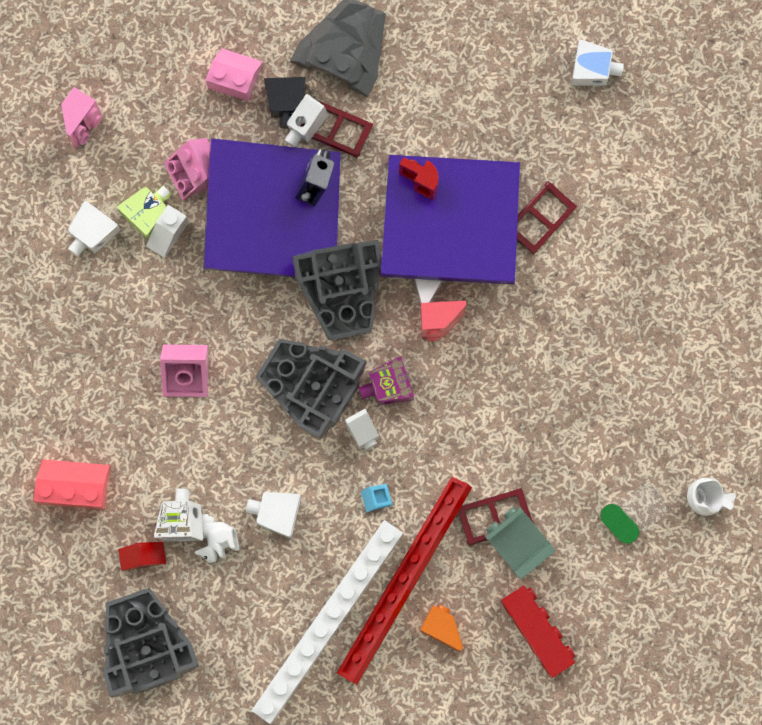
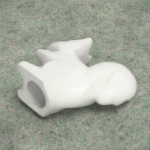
[195,514,240,563]

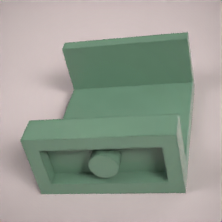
[485,507,556,580]

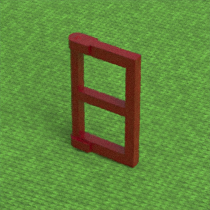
[300,99,373,158]
[517,181,577,255]
[458,488,534,546]

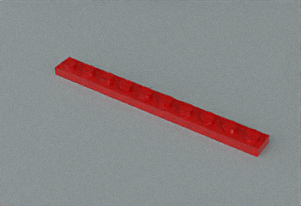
[337,476,472,685]

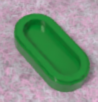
[600,504,640,544]

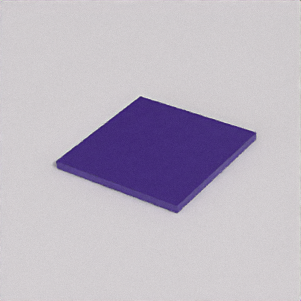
[203,138,341,278]
[381,155,520,285]

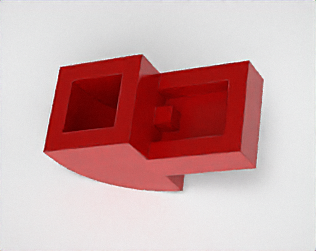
[399,157,439,200]

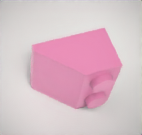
[206,49,263,101]
[160,345,209,397]

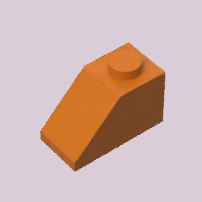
[420,604,463,652]

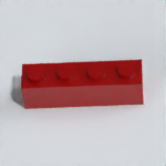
[500,585,576,679]

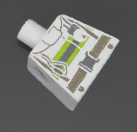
[154,489,203,542]

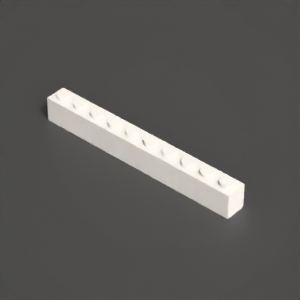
[251,520,403,724]

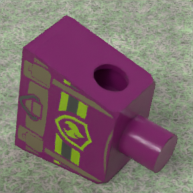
[359,357,414,405]

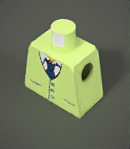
[117,186,172,240]

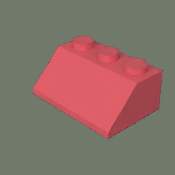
[33,460,110,510]

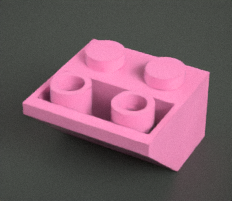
[61,87,102,149]
[164,138,210,200]

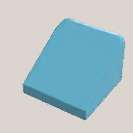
[361,484,393,512]

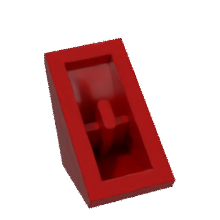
[118,541,167,571]

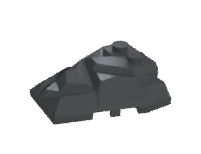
[290,0,386,97]
[292,240,382,340]
[256,339,367,439]
[103,587,199,698]

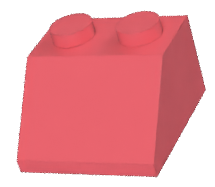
[420,300,466,342]

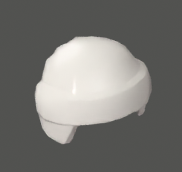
[687,478,736,516]

